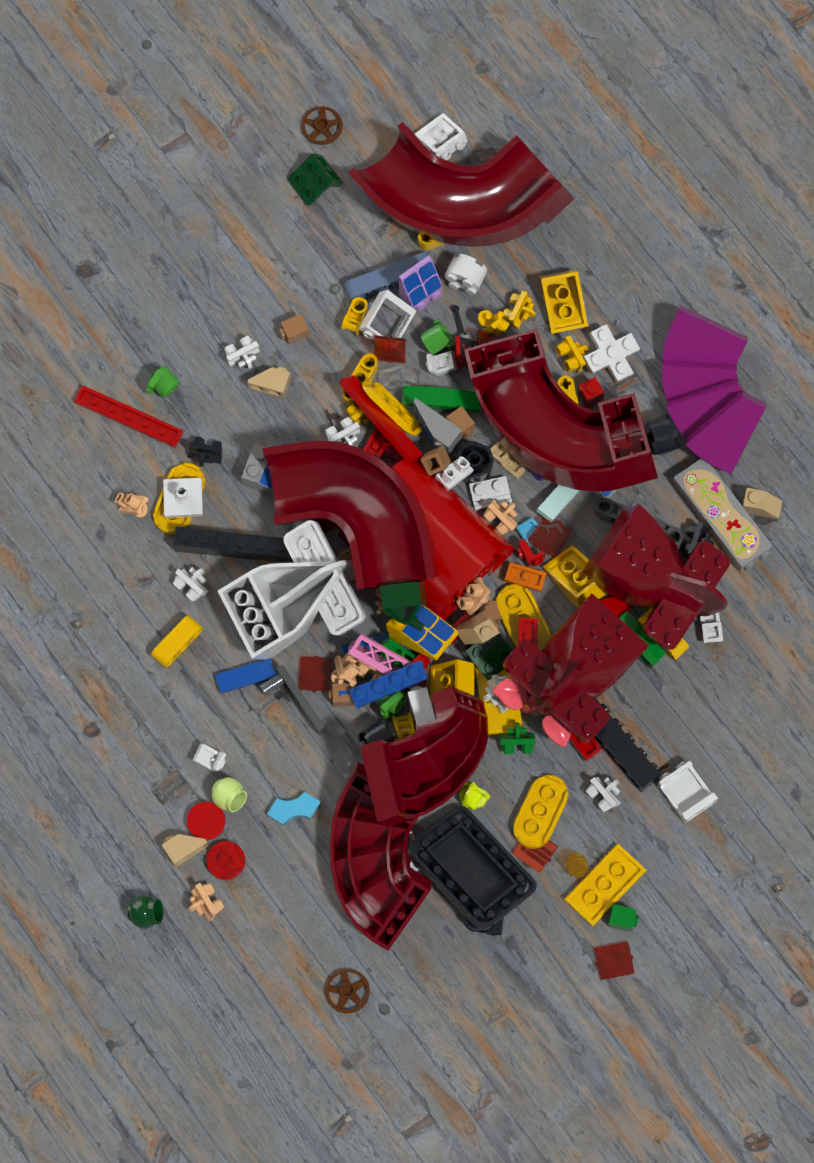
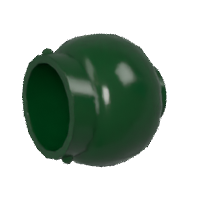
[127,895,164,929]

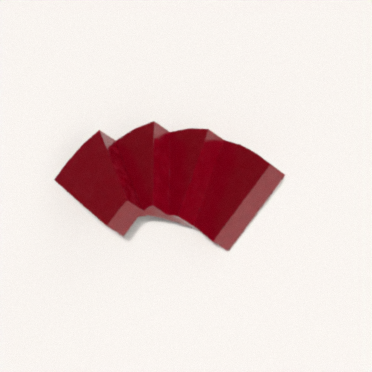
[360,687,489,825]
[330,762,432,951]

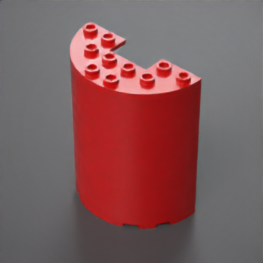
[338,459,516,621]

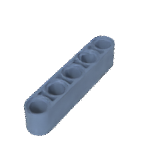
[344,252,430,302]

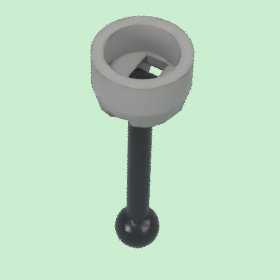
[452,305,473,340]

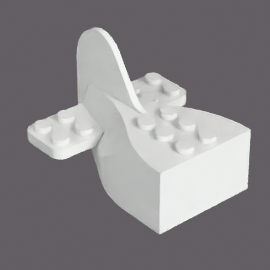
[218,520,365,660]

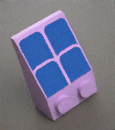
[399,255,443,312]

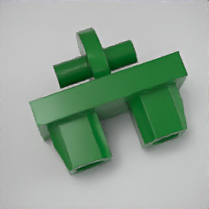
[377,636,416,668]
[500,722,536,754]

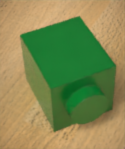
[608,904,639,932]

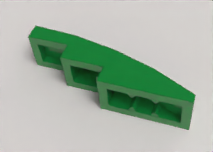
[402,386,481,413]

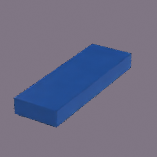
[215,658,276,694]

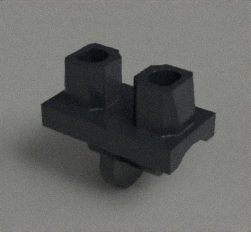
[188,437,223,467]
[681,522,715,555]

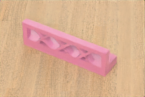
[348,633,427,689]

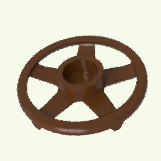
[301,106,343,145]
[325,969,370,1013]

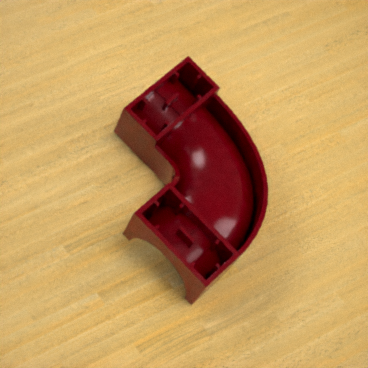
[348,122,574,247]
[464,329,658,492]
[262,441,439,589]

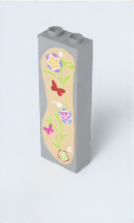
[672,458,773,572]

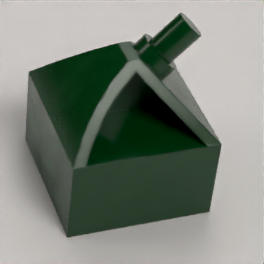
[380,581,427,632]

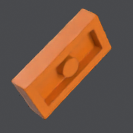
[504,562,547,592]

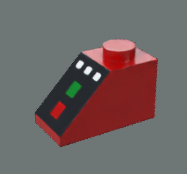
[456,336,478,367]

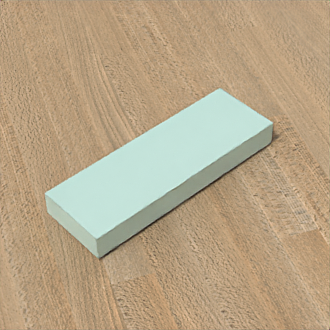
[536,485,580,523]

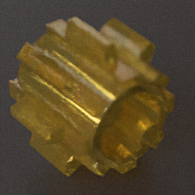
[565,853,589,878]

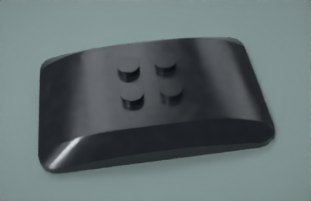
[408,806,537,930]

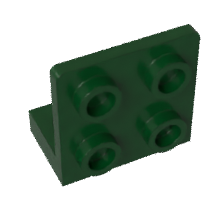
[288,154,343,206]
[460,633,513,681]

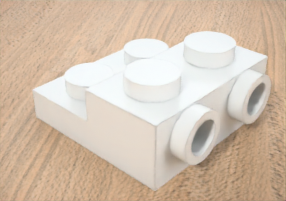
[415,113,468,160]

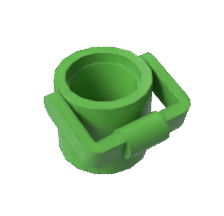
[421,319,455,355]
[146,366,181,399]
[374,691,408,721]

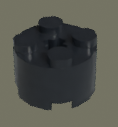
[644,413,681,456]
[455,441,494,484]
[358,718,400,745]

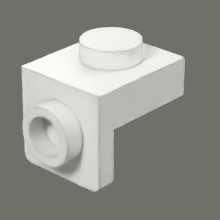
[426,351,457,376]
[192,743,226,771]

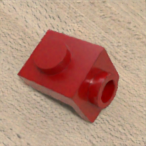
[516,539,546,567]

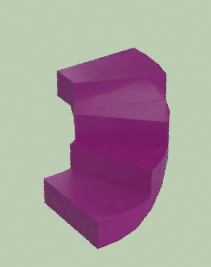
[662,305,766,474]

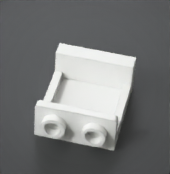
[658,761,718,824]

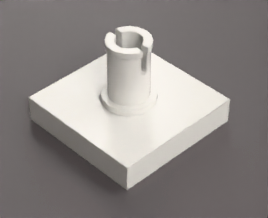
[163,478,203,518]

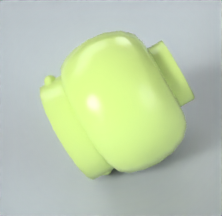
[212,777,247,812]

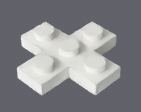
[583,324,640,383]

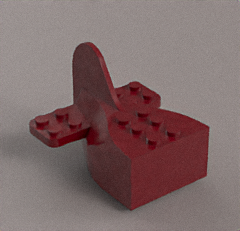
[582,504,730,650]
[503,593,649,742]

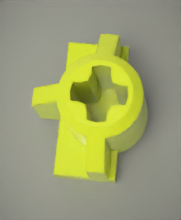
[459,782,490,810]

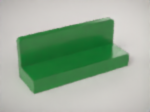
[620,611,666,669]

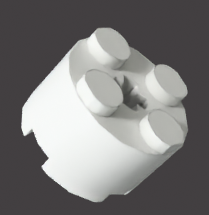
[445,254,487,296]

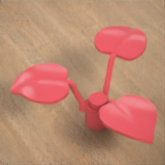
[492,678,572,747]

